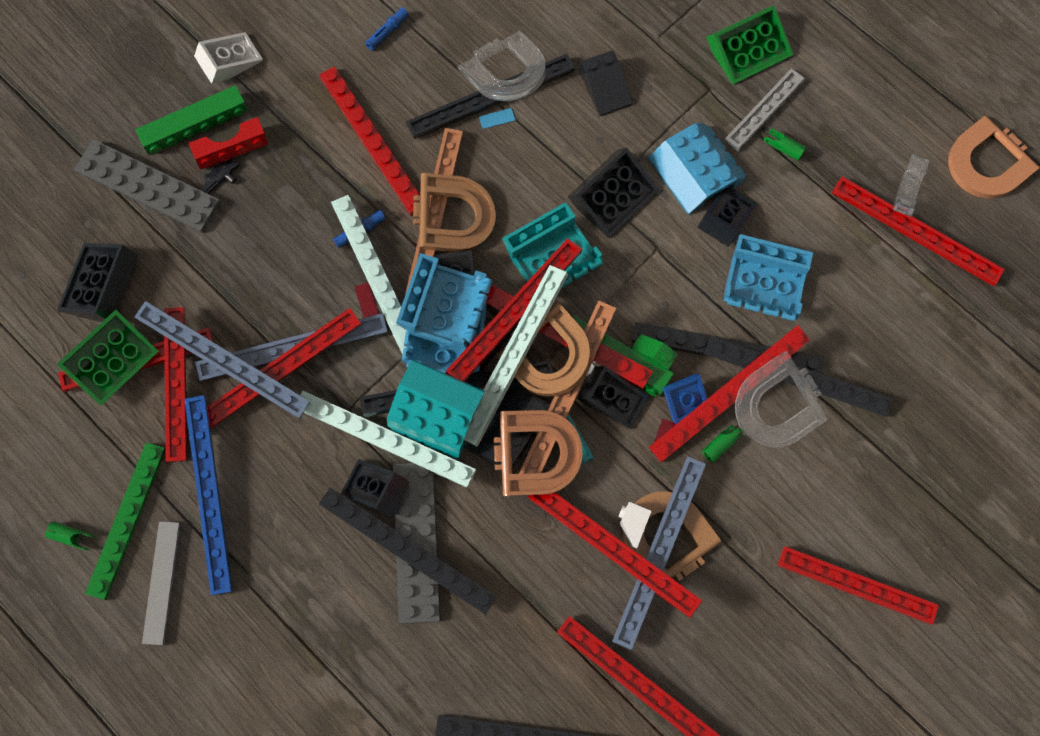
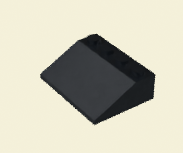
[567,147,659,238]
[57,243,138,322]
[464,387,550,470]

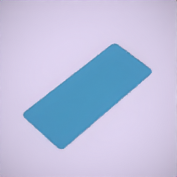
[479,108,515,129]

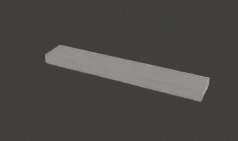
[724,68,805,152]
[142,522,181,645]

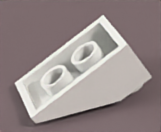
[194,32,263,84]

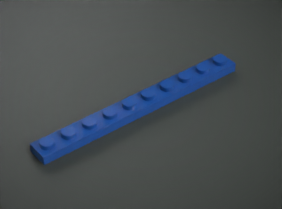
[185,395,233,596]

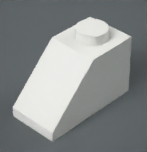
[619,502,651,551]

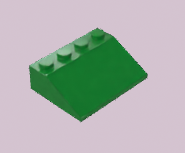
[706,5,793,84]
[57,310,158,406]

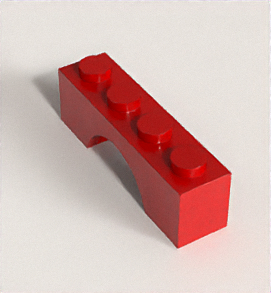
[189,117,269,170]

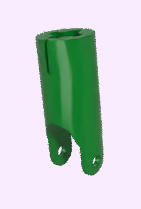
[764,129,806,161]
[702,425,743,464]
[45,521,94,551]

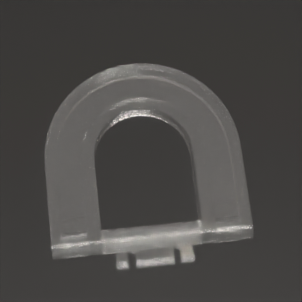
[458,31,546,101]
[735,351,828,448]

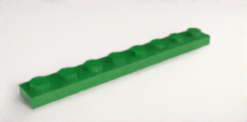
[85,442,166,600]

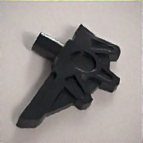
[201,158,240,194]

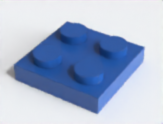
[662,373,707,424]

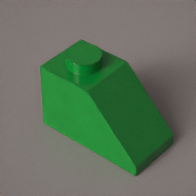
[631,334,678,370]

